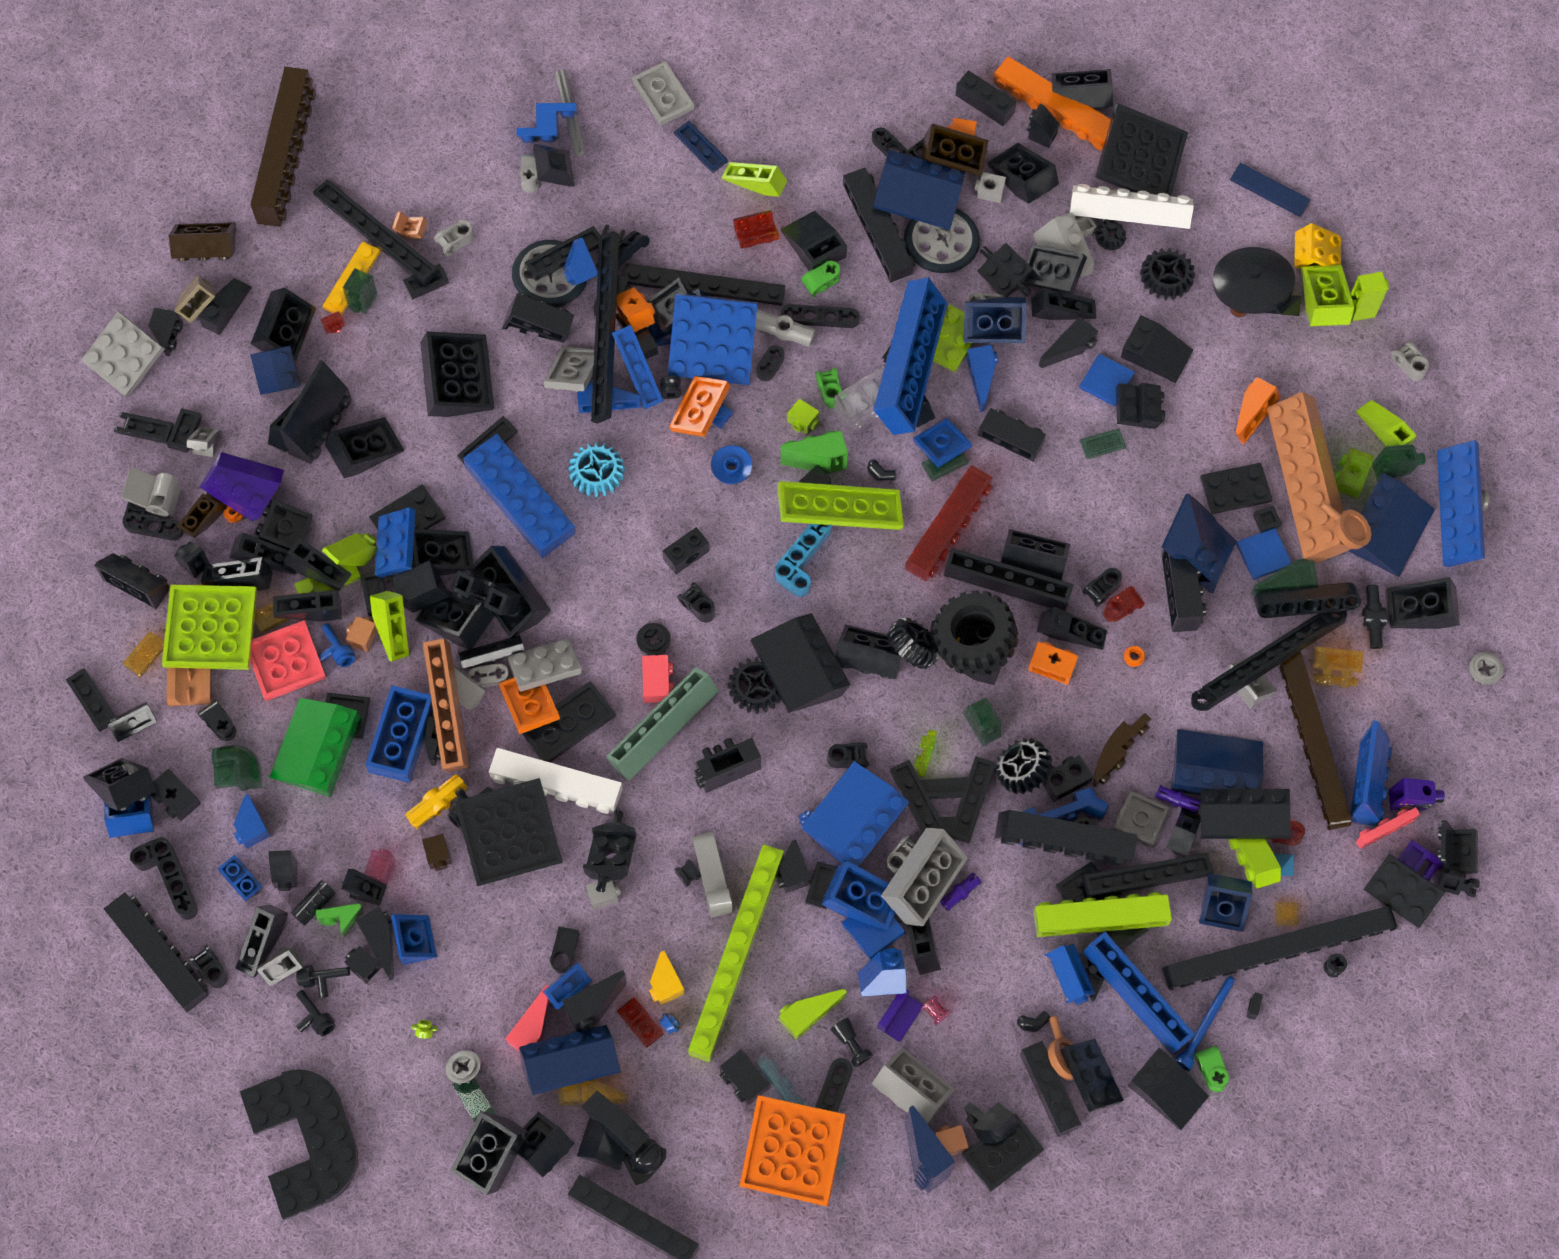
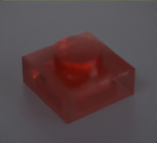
[320,311,345,334]

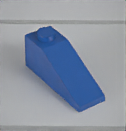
[966,345,998,412]
[577,381,641,413]

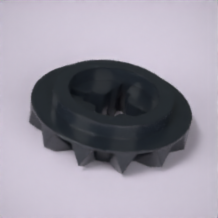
[1095,219,1127,250]
[636,623,670,656]

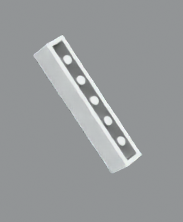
[1070,184,1194,229]
[489,748,622,814]

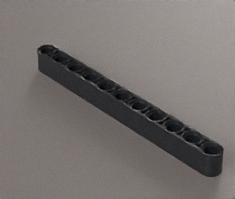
[1162,906,1398,991]

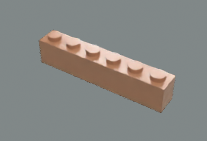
[423,638,470,772]

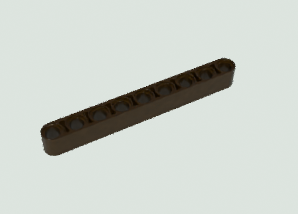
[1279,651,1351,830]

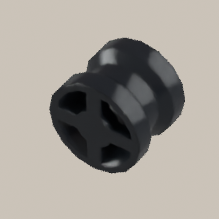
[660,376,682,399]
[674,859,701,887]

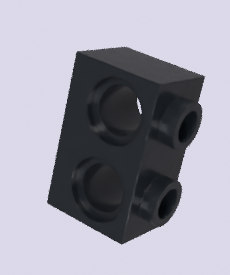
[1041,755,1093,802]

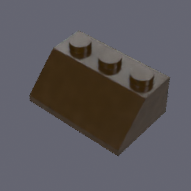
[922,123,988,176]
[168,222,236,261]

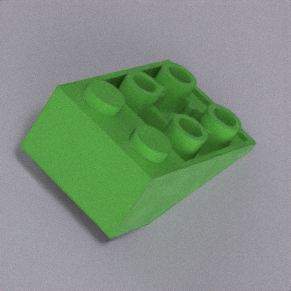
[780,431,848,474]

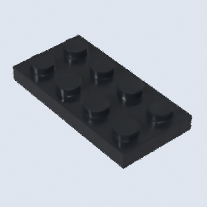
[522,681,616,762]

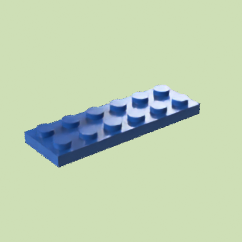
[1437,440,1485,567]

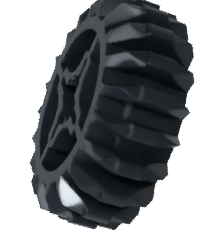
[1140,247,1195,301]
[887,617,940,669]
[728,656,781,714]
[995,737,1053,795]

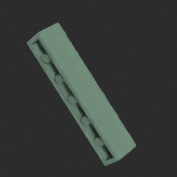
[606,667,719,781]

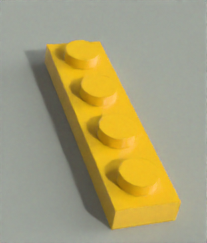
[323,242,381,316]

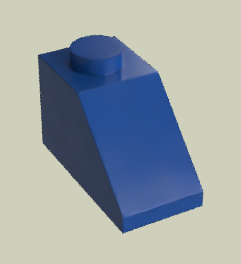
[564,238,598,286]
[233,794,270,849]

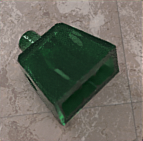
[1371,445,1426,481]
[962,698,1001,747]

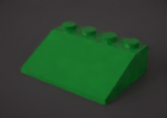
[269,698,361,797]

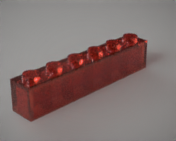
[905,465,993,582]

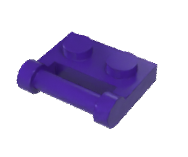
[1398,840,1443,881]

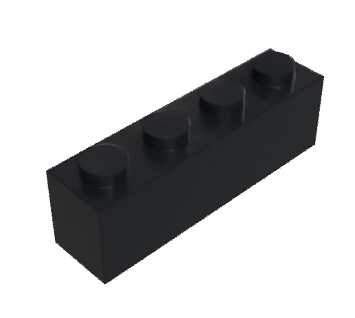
[1020,1041,1081,1137]

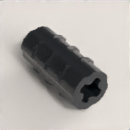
[290,880,335,926]

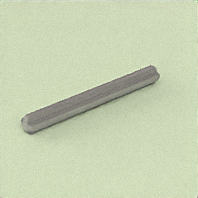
[555,70,585,156]

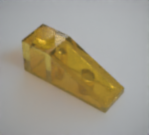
[559,1079,628,1106]

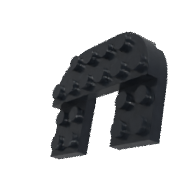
[240,1069,358,1220]

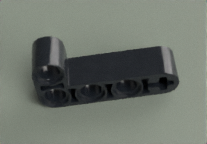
[130,837,198,920]

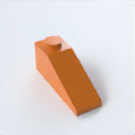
[1236,377,1281,444]

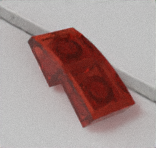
[617,997,664,1049]

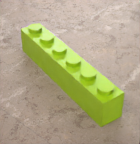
[1033,892,1172,937]

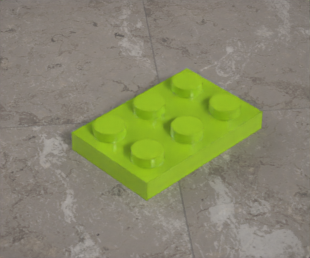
[933,304,973,373]

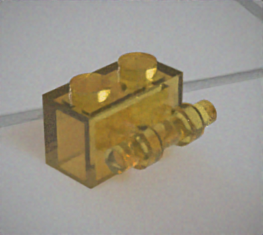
[1313,646,1364,688]

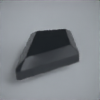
[1083,960,1105,1002]

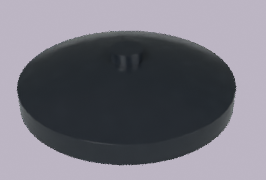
[1213,247,1295,314]

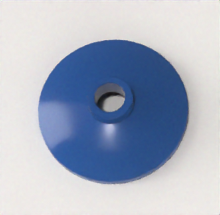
[711,445,752,484]

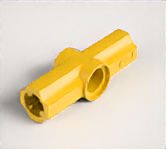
[405,774,468,830]

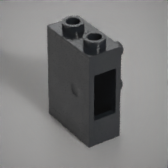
[694,738,761,793]

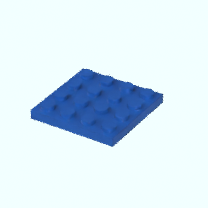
[668,293,758,385]

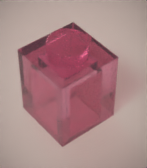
[364,849,396,885]

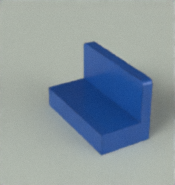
[543,963,592,1010]

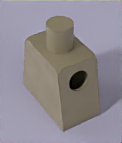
[174,275,215,323]

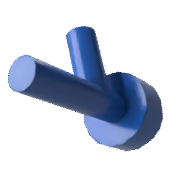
[318,623,355,667]

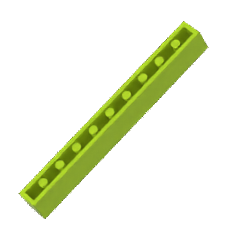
[688,844,784,1063]

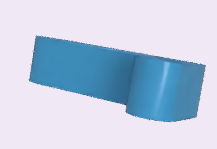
[775,524,832,597]

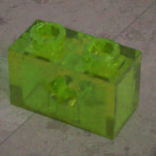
[1335,448,1375,499]

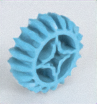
[568,442,625,498]

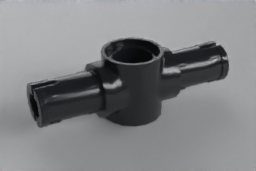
[1362,585,1387,649]

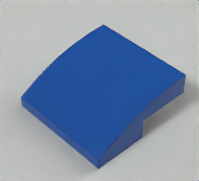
[841,917,905,960]

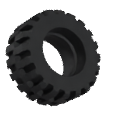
[933,590,1018,676]

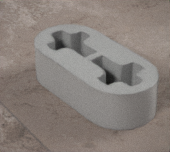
[468,664,509,687]

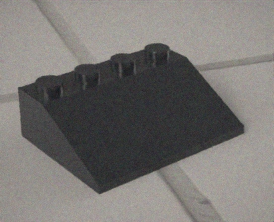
[420,331,494,417]
[279,360,351,464]
[750,613,851,713]

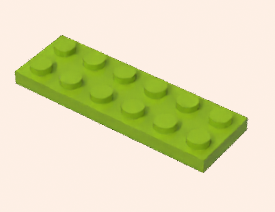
[777,481,904,530]

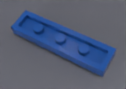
[612,325,663,409]

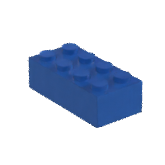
[365,685,433,783]

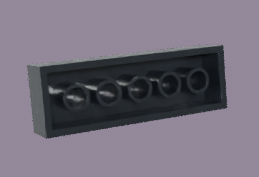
[995,810,1137,866]

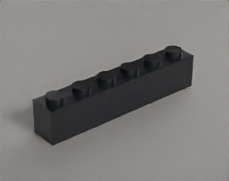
[843,168,915,283]
[944,548,1074,612]
[104,892,209,1012]
[567,1174,699,1259]

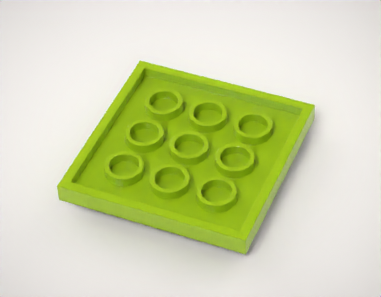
[162,585,257,670]

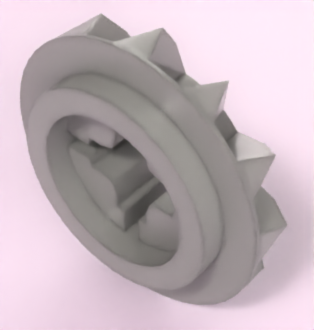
[1468,652,1504,685]
[446,1050,481,1085]

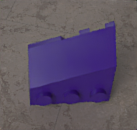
[199,452,284,522]

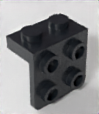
[1438,820,1478,874]

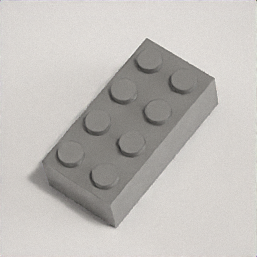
[881,828,968,926]

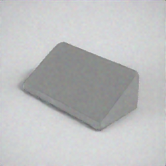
[454,665,486,710]

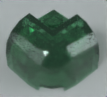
[211,745,263,790]

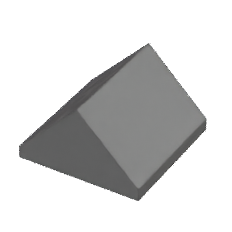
[1227,661,1276,709]

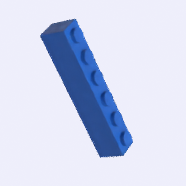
[1082,932,1195,1055]

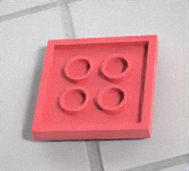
[250,620,327,701]

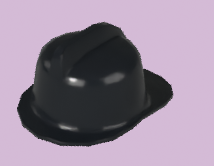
[623,1138,667,1185]

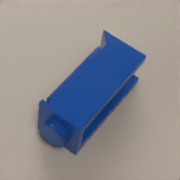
[1045,944,1095,1005]

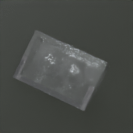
[834,364,886,431]

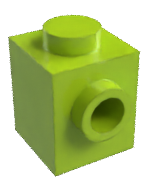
[787,398,820,434]

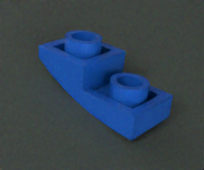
[217,854,263,902]

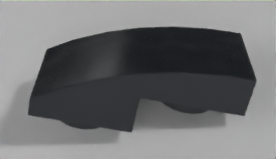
[425,716,441,766]

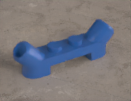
[1019,787,1109,846]

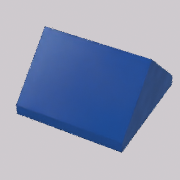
[391,914,437,965]

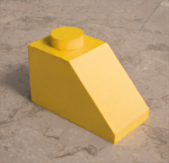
[648,951,685,1006]

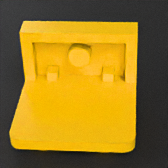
[1294,223,1341,269]

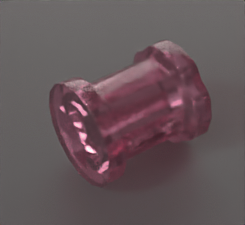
[921,995,951,1026]

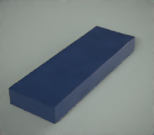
[674,121,728,173]

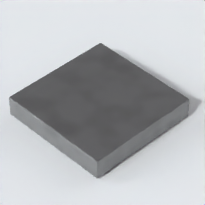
[1113,790,1170,847]

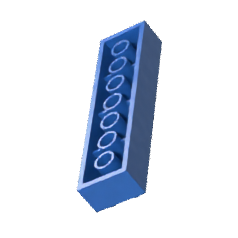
[873,277,948,435]

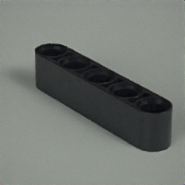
[1254,582,1361,618]

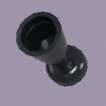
[830,1017,873,1068]

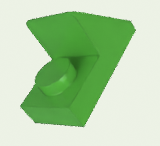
[316,903,363,937]

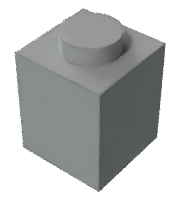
[586,880,621,911]

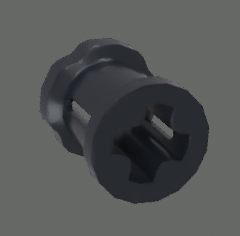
[1323,953,1347,978]

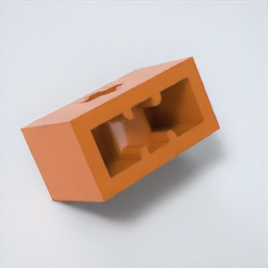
[616,287,655,332]
[1028,641,1078,685]

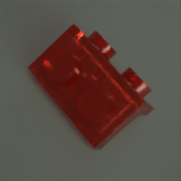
[733,210,780,249]

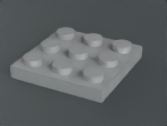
[81,311,165,397]

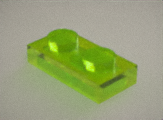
[914,729,937,777]

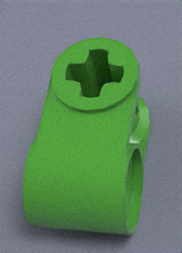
[801,261,840,297]
[815,367,842,408]
[1194,1046,1229,1092]

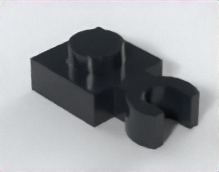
[1438,868,1480,897]

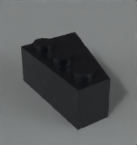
[502,293,574,343]

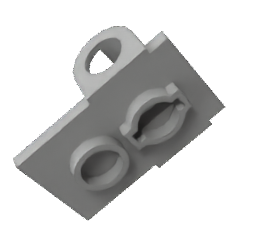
[120,467,182,518]

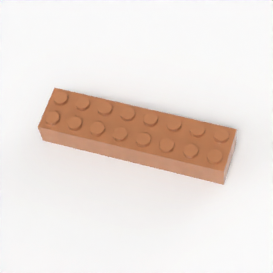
[1267,392,1351,563]

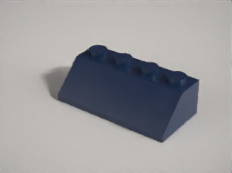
[519,1025,621,1095]

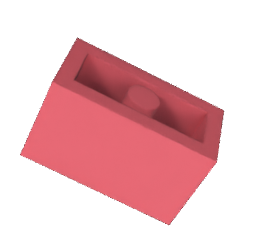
[642,655,674,703]

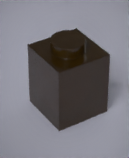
[422,834,452,871]

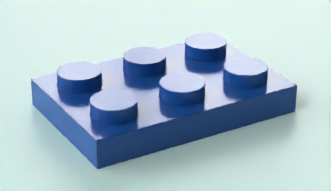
[375,507,415,578]

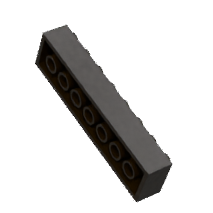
[250,66,316,227]

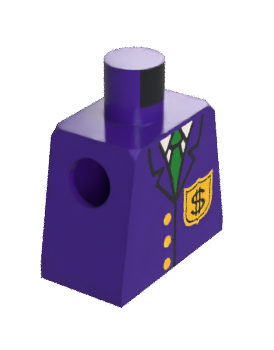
[1388,778,1445,811]

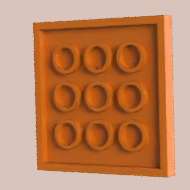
[739,1095,847,1206]

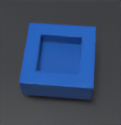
[712,404,733,429]

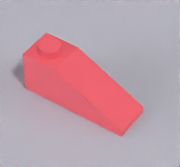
[506,985,550,1052]

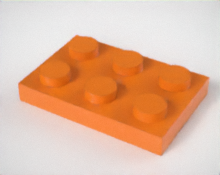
[669,376,731,437]
[498,678,560,734]

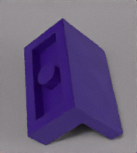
[877,989,923,1042]

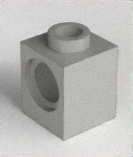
[975,172,1006,203]

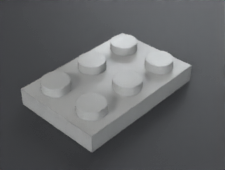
[631,61,695,126]
[544,346,594,392]
[507,638,582,692]

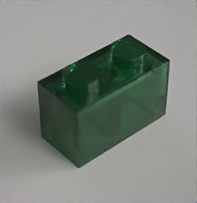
[342,268,378,314]

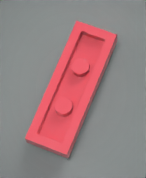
[1356,807,1420,849]

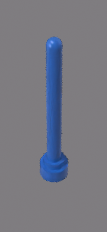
[1175,976,1235,1071]

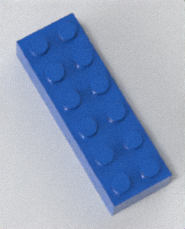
[464,434,575,558]

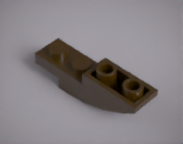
[177,493,227,538]
[1092,713,1151,787]

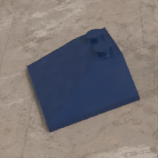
[1162,494,1237,594]

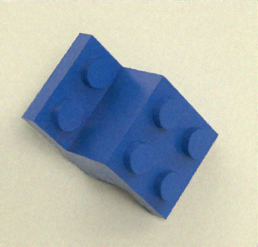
[516,103,579,143]

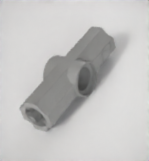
[755,310,816,347]

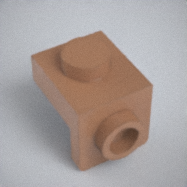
[392,212,428,239]

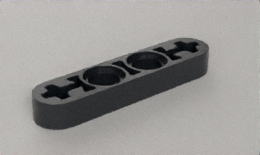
[781,304,860,328]

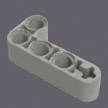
[692,832,733,918]

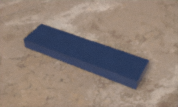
[1230,162,1311,217]

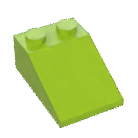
[1301,265,1354,326]

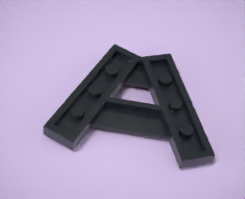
[890,756,996,844]

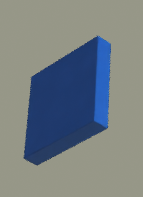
[1079,354,1135,406]
[914,418,972,467]
[1236,528,1292,580]

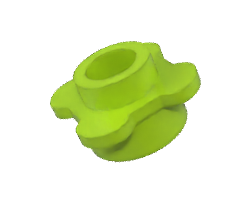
[411,1020,438,1039]

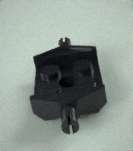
[583,810,637,893]

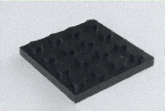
[1095,103,1188,196]
[454,778,563,886]

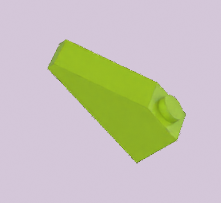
[721,162,787,197]
[322,533,377,567]
[370,591,409,662]
[779,989,847,1040]

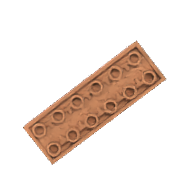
[166,584,212,706]

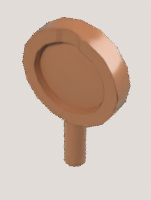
[1319,500,1371,550]
[1048,1016,1074,1080]

